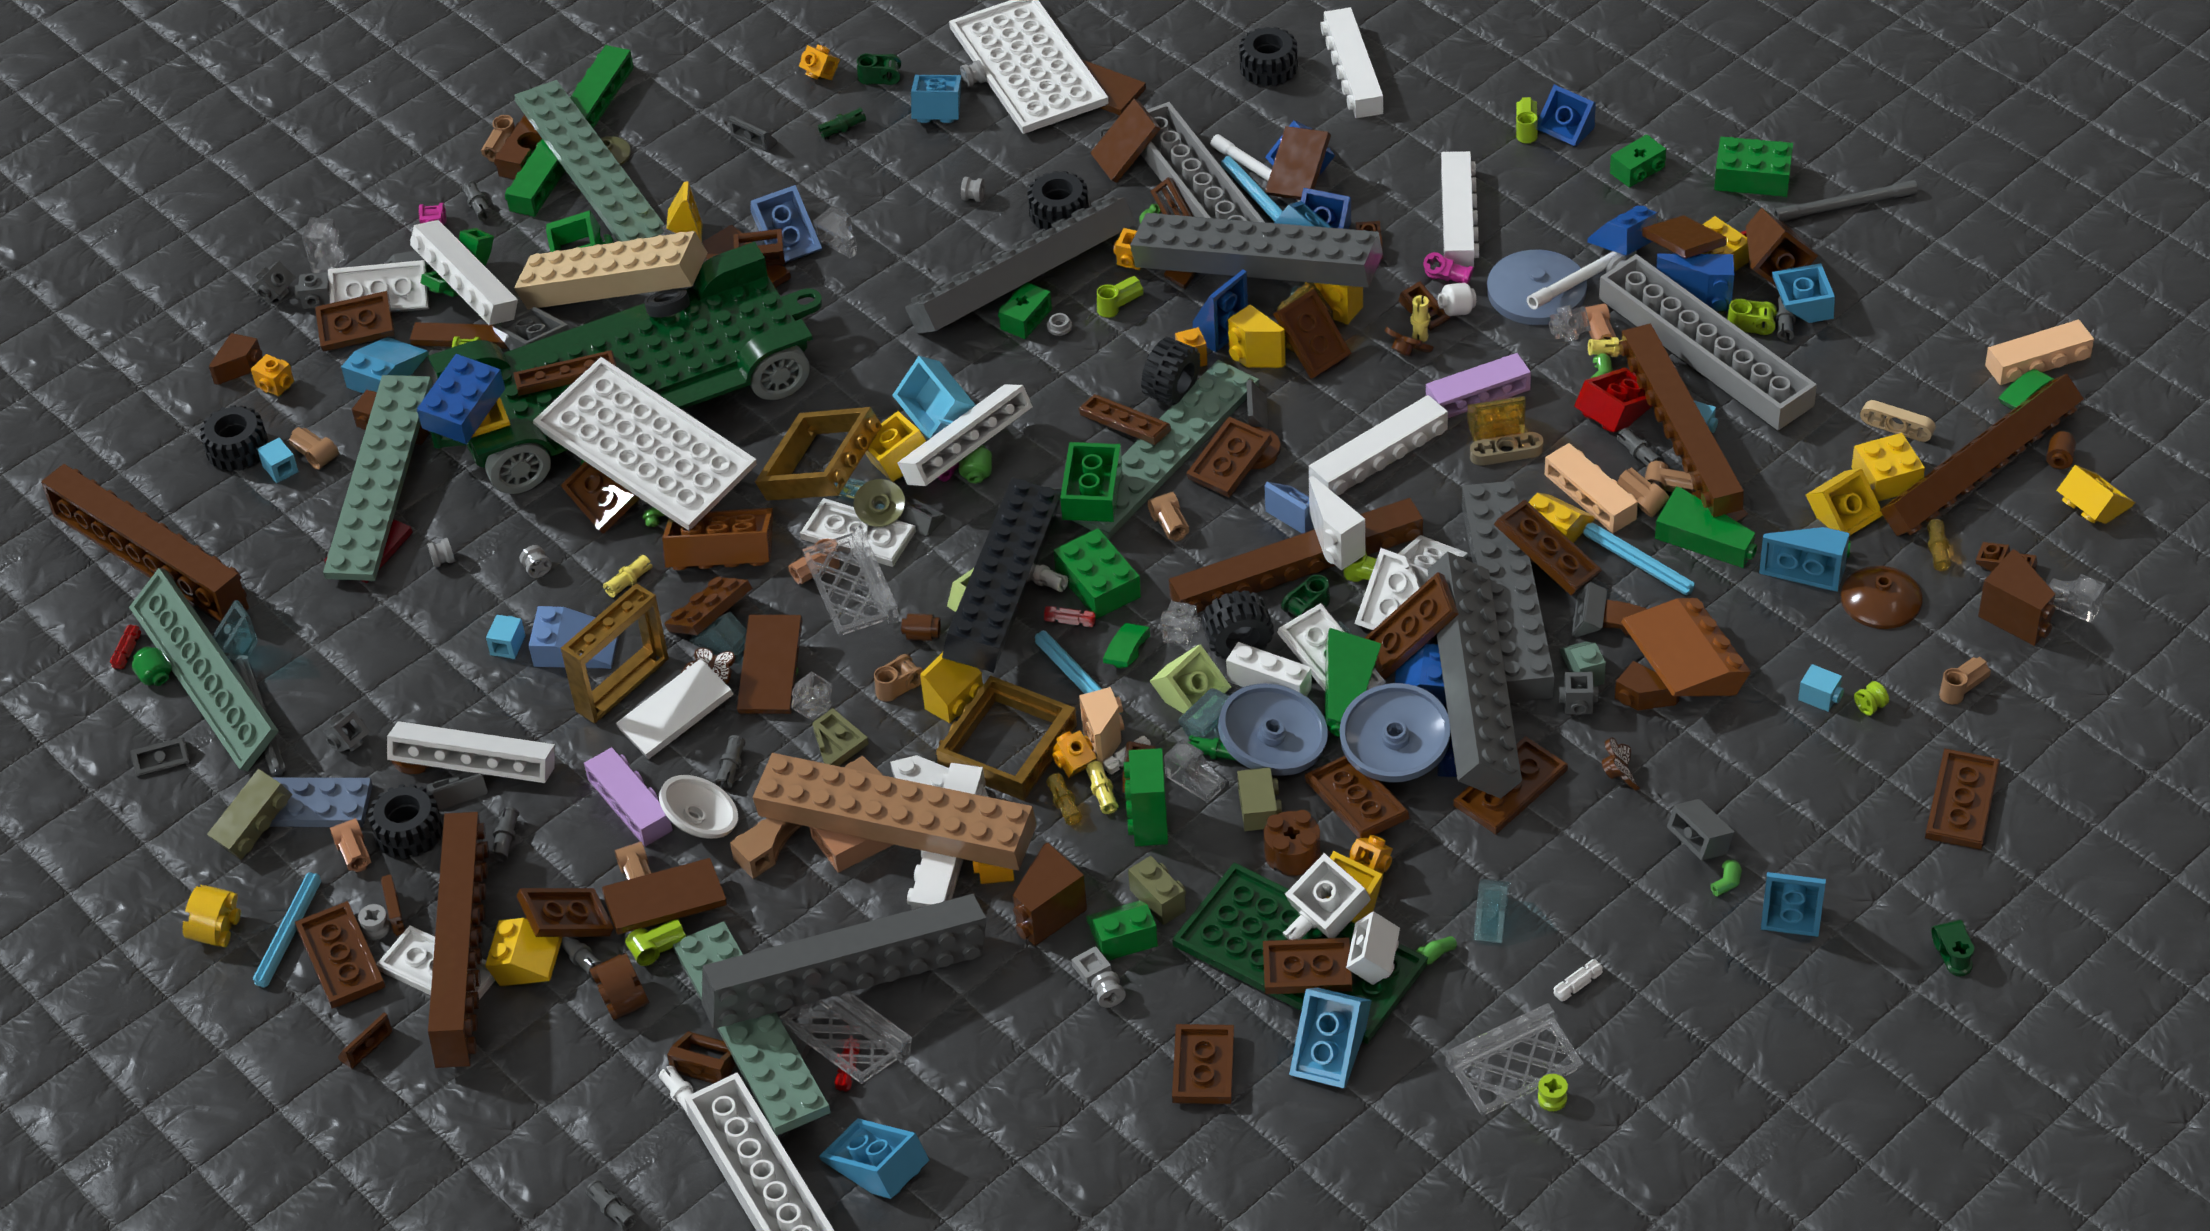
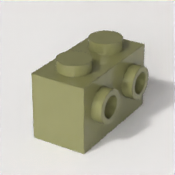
[1237,768,1282,831]
[1128,856,1186,925]

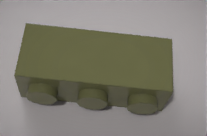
[207,769,293,860]

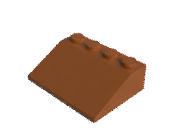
[662,508,773,570]
[1621,598,1751,696]

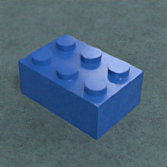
[417,354,505,444]

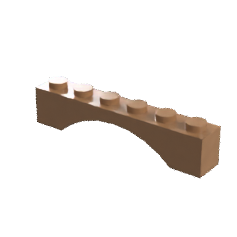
[730,756,882,879]

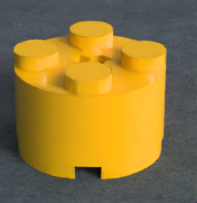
[183,885,241,947]

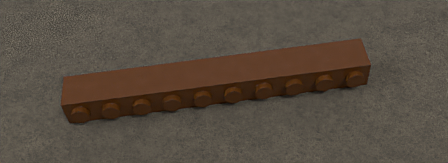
[1619,323,1744,517]
[1880,374,2084,536]
[1169,498,1423,618]

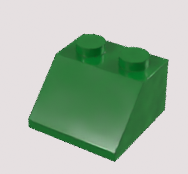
[1086,900,1158,961]

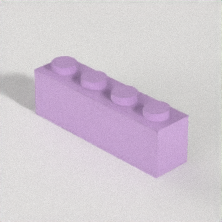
[1426,353,1531,418]
[584,747,673,847]

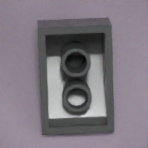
[493,307,570,350]

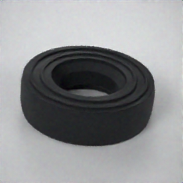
[644,288,690,317]

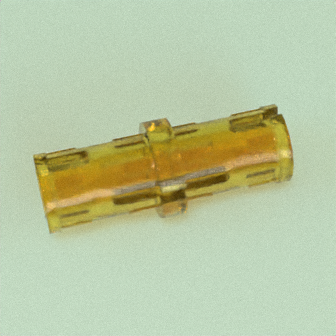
[1927,519,1951,571]
[1046,773,1082,825]

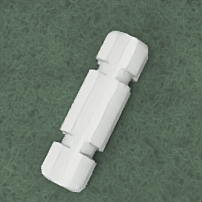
[1103,736,1151,774]
[1553,959,1603,1001]

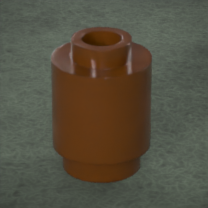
[2046,431,2076,469]
[901,613,941,641]

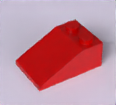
[1574,368,1652,432]

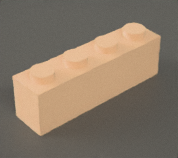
[1985,319,2094,385]
[1545,443,1638,534]

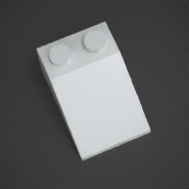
[1309,476,1365,570]
[1398,535,1468,586]

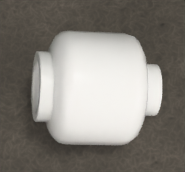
[1438,283,1477,316]

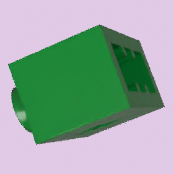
[1610,134,1666,188]
[998,283,1052,339]

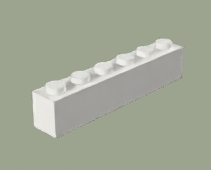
[1320,7,1383,118]
[1441,151,1479,267]
[410,220,518,325]
[897,384,1033,486]
[1309,395,1448,495]
[387,721,555,783]
[907,763,986,910]

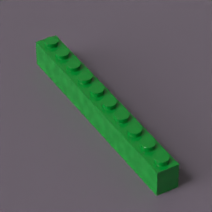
[505,45,634,217]

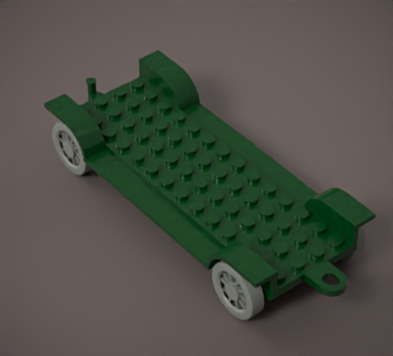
[428,242,822,494]

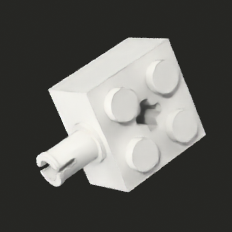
[1283,853,1371,940]

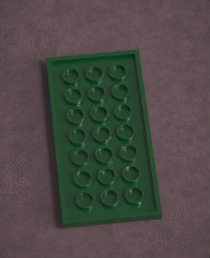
[1172,862,1428,1044]

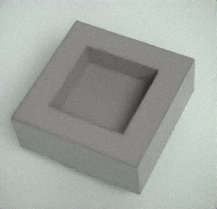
[1071,946,1111,985]

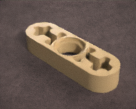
[1860,400,1936,442]

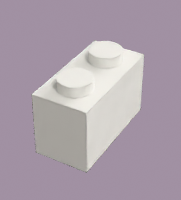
[1346,911,1400,985]

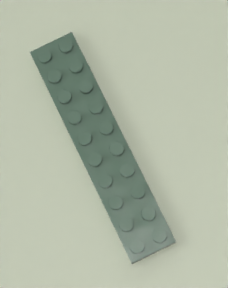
[515,80,669,242]
[1072,360,1259,539]
[323,375,432,581]
[129,568,279,772]
[673,921,831,1136]

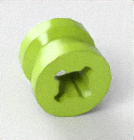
[1854,681,1889,715]
[1538,1074,1568,1111]

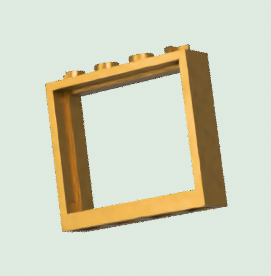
[755,407,882,501]
[561,583,669,724]
[936,675,1077,801]

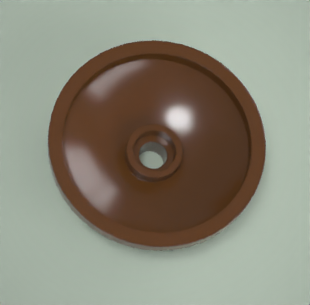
[1841,566,1923,629]

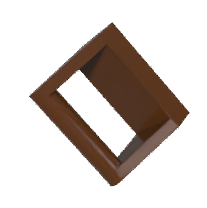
[733,229,785,266]
[667,1031,736,1084]

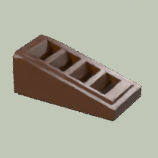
[1398,281,1450,331]

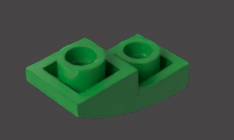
[1998,369,2054,410]
[1103,623,1150,668]

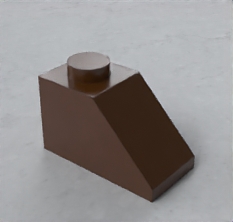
[209,333,262,385]
[1615,661,1679,711]

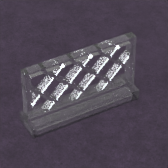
[802,525,899,636]
[779,991,912,1084]
[1445,1003,1584,1116]

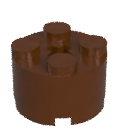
[1264,810,1321,876]
[589,952,650,1021]

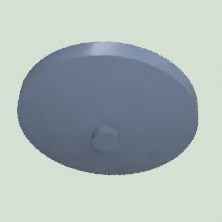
[1487,250,1587,325]
[1218,683,1328,776]
[1340,683,1451,782]

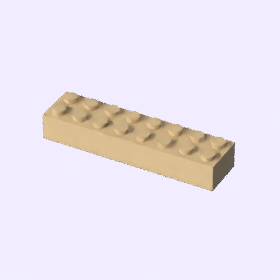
[514,231,708,309]

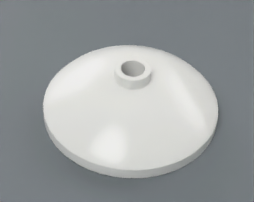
[659,775,738,839]

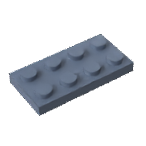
[269,778,373,827]

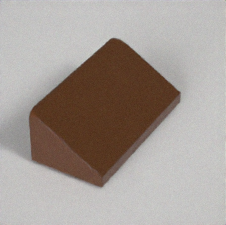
[338,1012,393,1069]

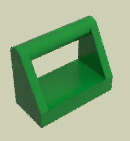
[546,210,601,252]

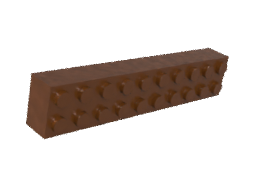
[41,464,249,627]
[428,812,489,1068]

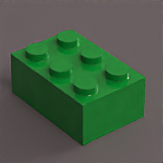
[1714,136,1793,197]
[1060,442,1122,522]
[1053,528,1141,619]
[1124,748,1168,846]

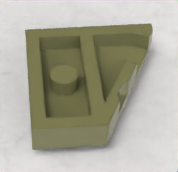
[812,708,869,766]

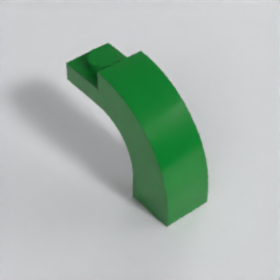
[420,228,494,297]

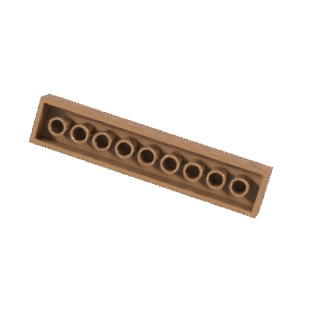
[753,753,1037,871]

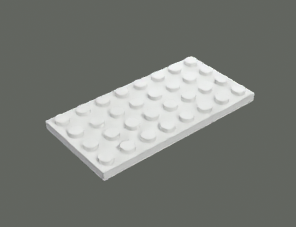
[949,0,1109,134]
[533,357,757,531]

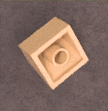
[1079,687,1124,768]

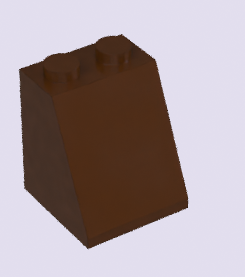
[1746,207,1818,286]
[1978,549,2056,646]
[1013,842,1087,946]

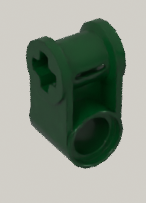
[856,53,902,85]
[1281,575,1330,617]
[1931,919,1974,976]

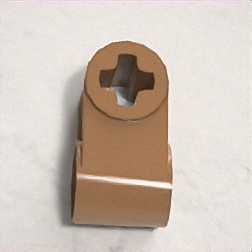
[874,654,924,702]

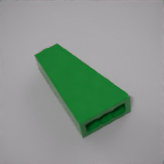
[1655,486,1757,568]
[1325,628,1382,737]

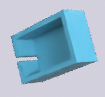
[892,356,975,440]

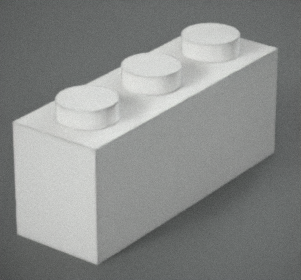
[1226,642,1312,697]

